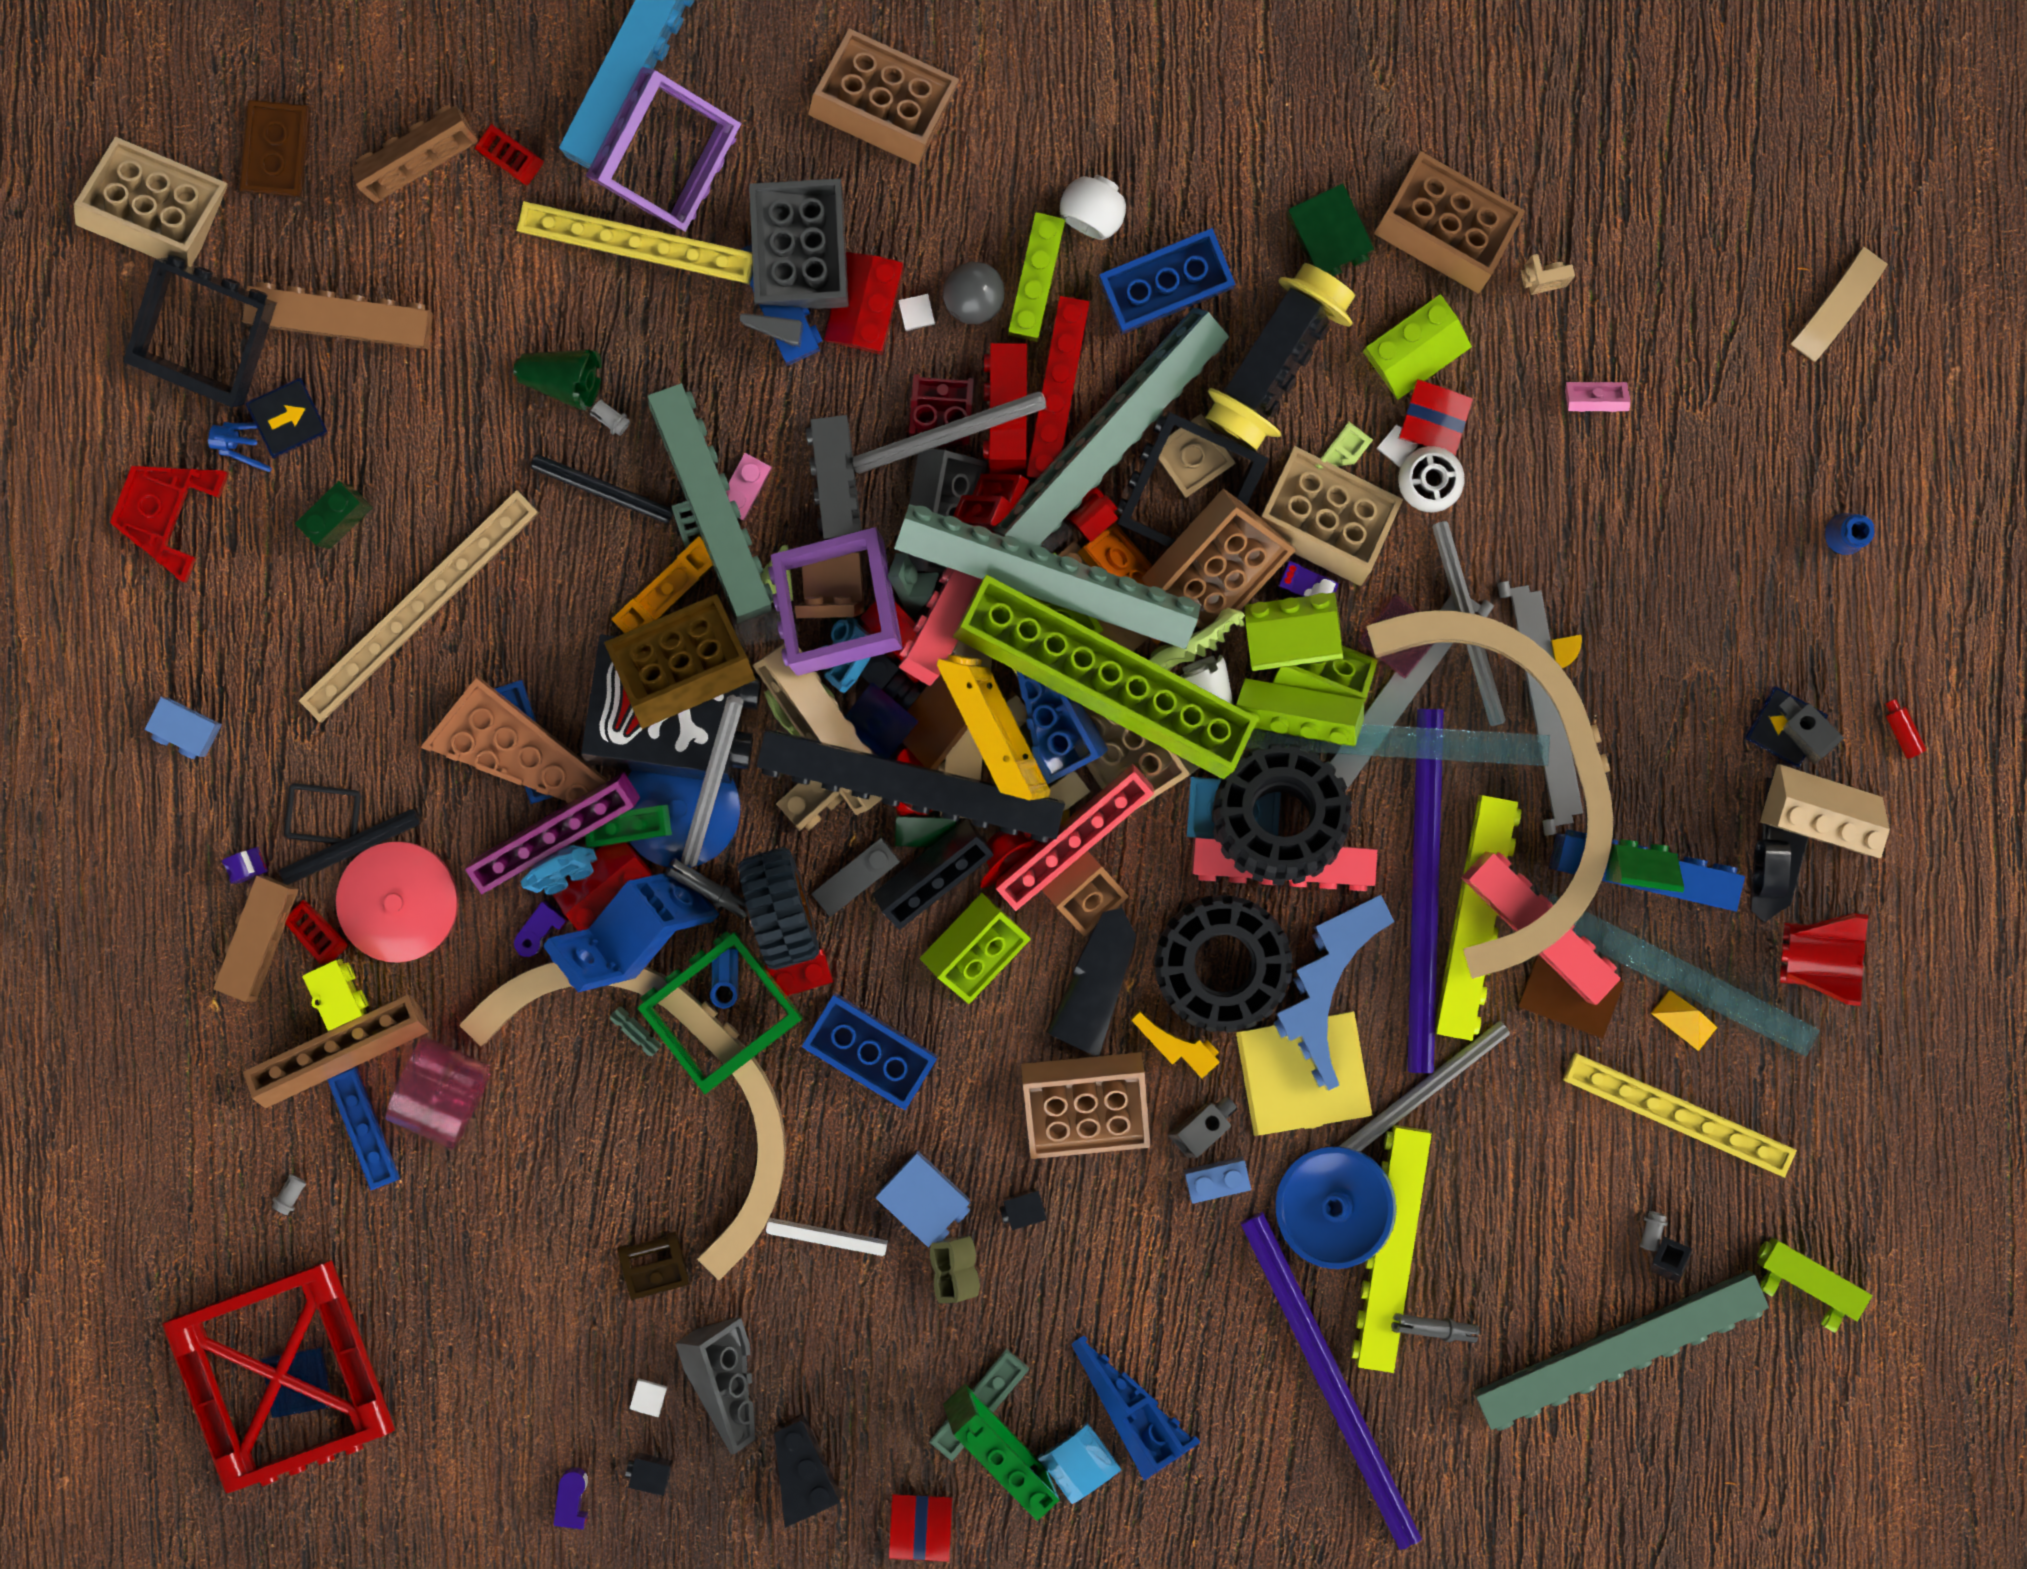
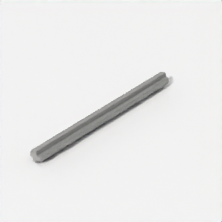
[852,392,1046,474]
[1432,521,1506,726]
[681,695,744,867]
[1339,1021,1510,1151]

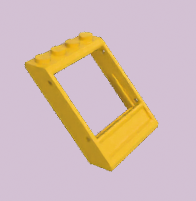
[937,654,1051,801]

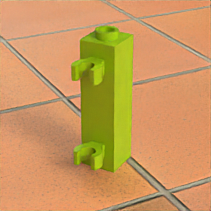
[1757,1237,1873,1333]

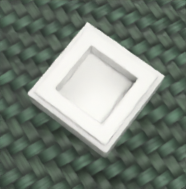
[899,294,935,331]
[1376,424,1418,468]
[630,1378,667,1417]

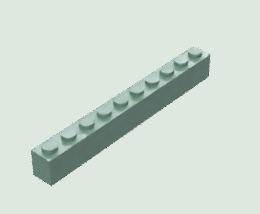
[992,308,1229,547]
[894,504,1201,649]
[1473,1270,1769,1431]

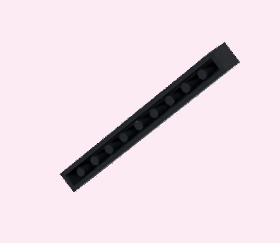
[756,728,1065,842]

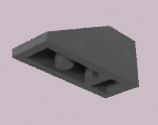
[812,837,901,917]

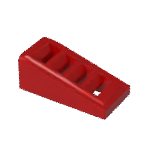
[474,124,544,186]
[285,900,349,965]

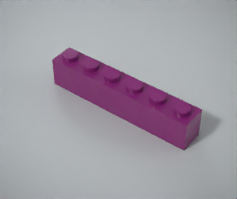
[465,772,640,895]

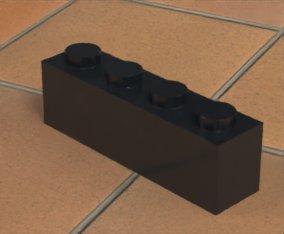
[872,819,994,930]

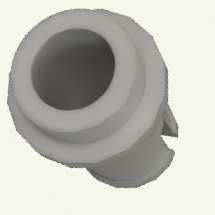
[590,399,630,436]
[272,1174,307,1215]
[1639,1211,1668,1251]

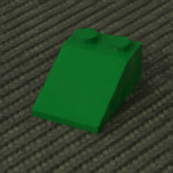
[1605,839,1684,893]

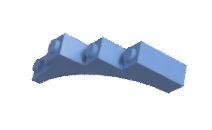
[1274,895,1394,1091]

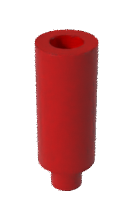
[1885,698,1927,759]

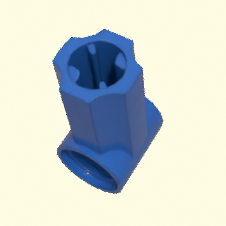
[710,948,740,1009]

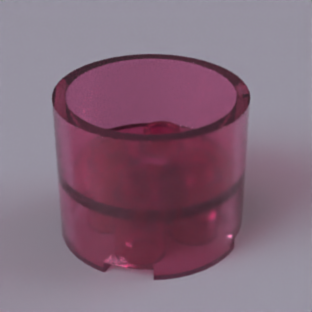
[385,1036,492,1150]

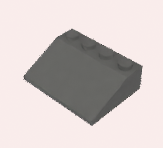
[749,178,849,309]

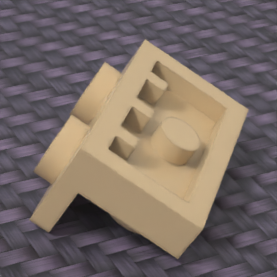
[1521,254,1575,295]
[776,780,844,831]

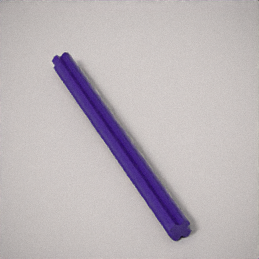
[1408,709,1444,1073]
[1240,1212,1422,1550]

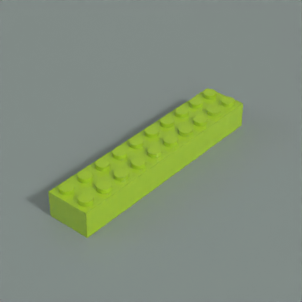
[953,574,1258,780]

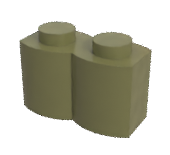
[930,1236,980,1303]

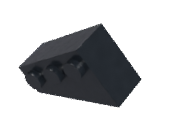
[774,1414,842,1528]

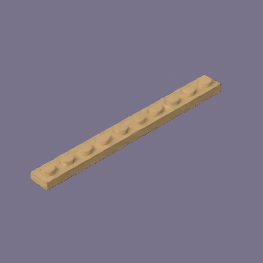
[299,490,539,723]

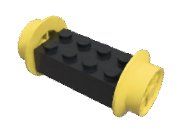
[1205,263,1355,451]

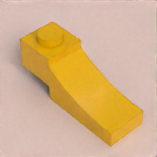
[1130,1010,1220,1078]

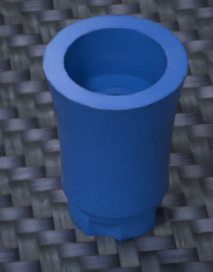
[1825,513,1874,555]

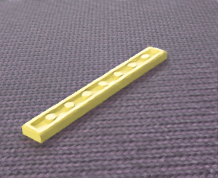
[516,201,753,285]
[1562,1052,1797,1178]

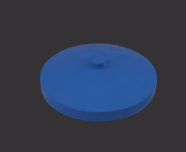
[628,770,741,868]
[1276,1146,1396,1269]

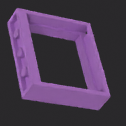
[586,67,742,232]
[768,527,903,676]

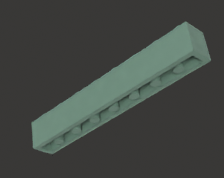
[648,383,773,624]

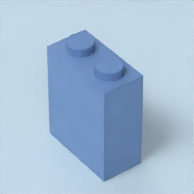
[875,1150,970,1248]

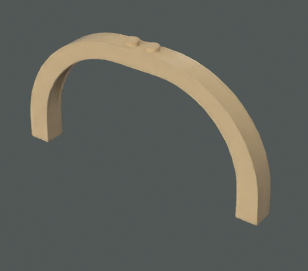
[1366,610,1613,979]
[459,962,786,1280]

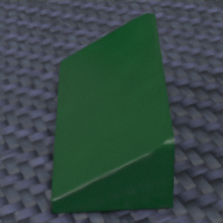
[895,816,957,847]

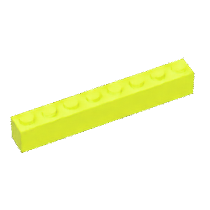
[1435,795,1521,1041]
[1351,1125,1432,1373]

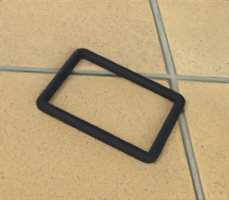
[284,783,361,844]

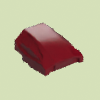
[909,374,974,448]

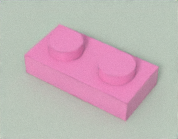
[1565,382,1630,412]
[726,453,772,521]

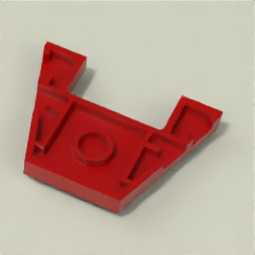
[110,466,229,583]

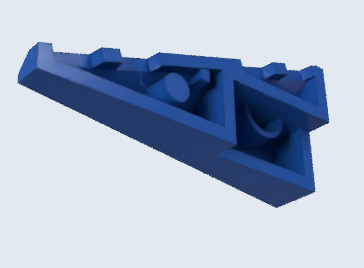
[1071,1336,1201,1481]

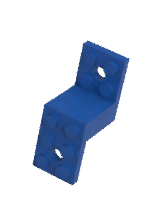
[543,870,719,992]

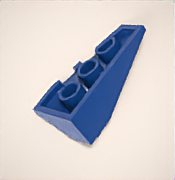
[1017,671,1108,784]

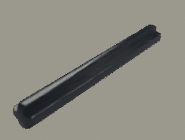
[530,454,674,524]
[279,809,420,885]

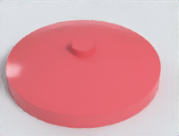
[336,841,459,963]

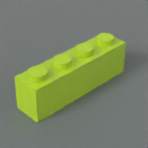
[1008,212,1065,342]
[1236,678,1364,747]

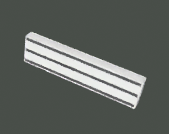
[766,1218,888,1256]

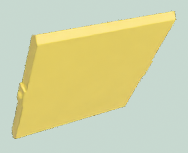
[1236,1011,1372,1136]

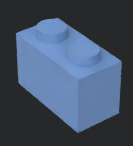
[144,697,222,759]
[1184,1156,1251,1204]

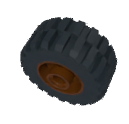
[738,847,819,970]

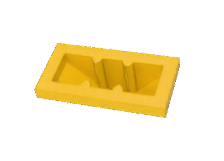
[1651,990,1717,1051]

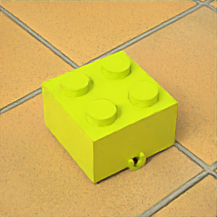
[302,959,369,1031]

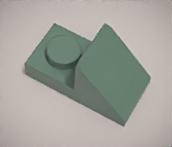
[887,553,939,617]

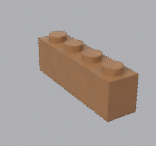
[213,876,299,1002]

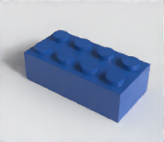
[1098,228,1236,335]
[802,993,938,1110]

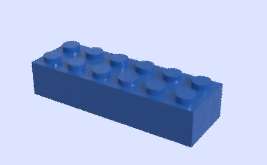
[1549,829,1745,912]

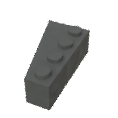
[806,415,862,540]

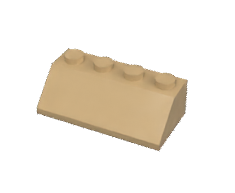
[1760,764,1890,858]

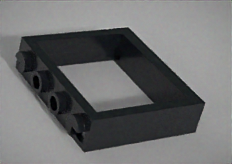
[123,255,277,408]
[1115,411,1269,547]

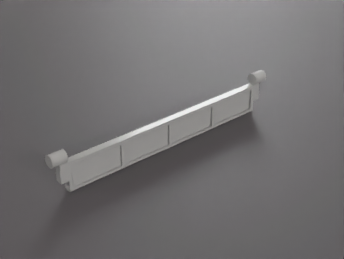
[1497,581,1583,836]
[1330,594,1494,804]

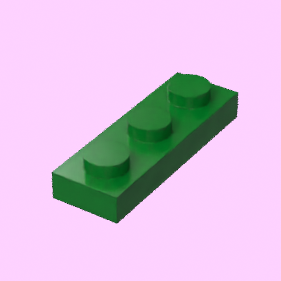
[585,805,672,848]

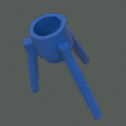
[208,422,272,472]

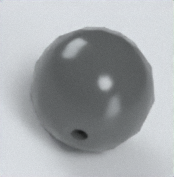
[943,261,1005,325]

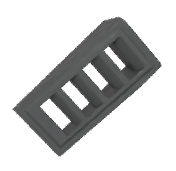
[740,313,803,348]

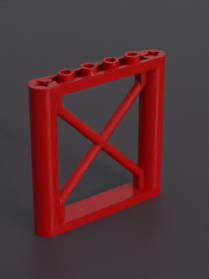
[162,1260,396,1494]

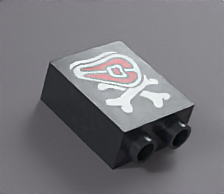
[581,634,762,784]

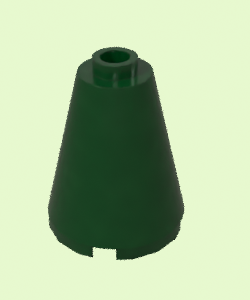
[513,349,602,411]

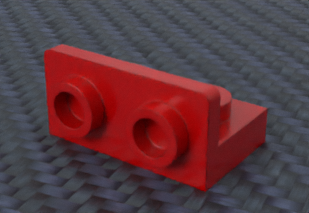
[764,947,833,998]

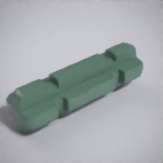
[610,1007,661,1056]

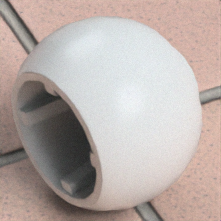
[1060,175,1126,240]
[1398,446,1464,512]

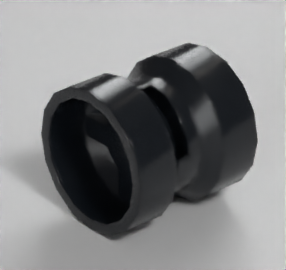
[883,672,923,712]

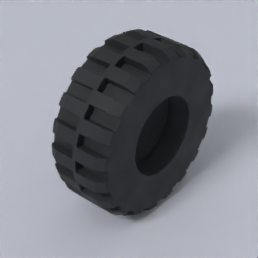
[1212,744,1352,885]
[1154,895,1293,1033]

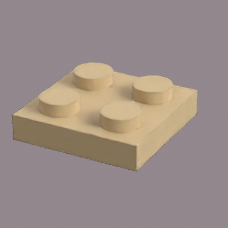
[1158,414,1236,499]

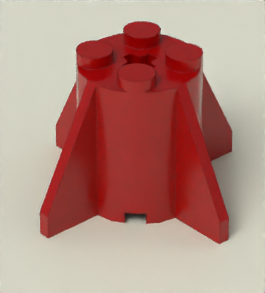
[1780,913,1868,1006]

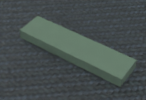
[929,1348,1029,1461]

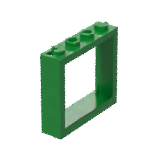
[637,931,803,1095]
[943,1384,1060,1521]

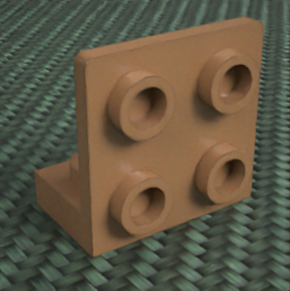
[795,552,865,618]

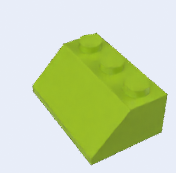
[1363,294,1472,400]
[1245,592,1343,671]
[1272,645,1378,703]
[919,893,1031,1004]

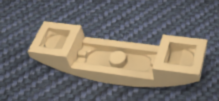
[1790,246,1888,362]

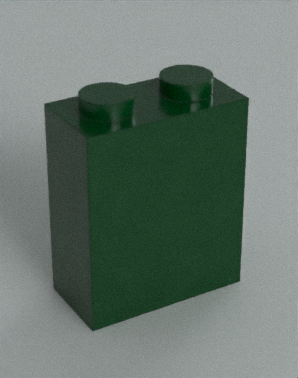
[1286,183,1374,277]
[295,481,373,549]

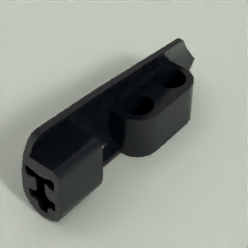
[1750,777,1808,923]
[1046,908,1137,1056]

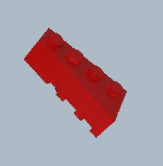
[983,343,1027,478]

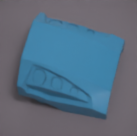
[821,617,871,693]
[520,845,597,895]
[1038,1422,1122,1504]

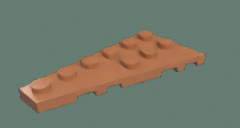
[420,676,609,804]

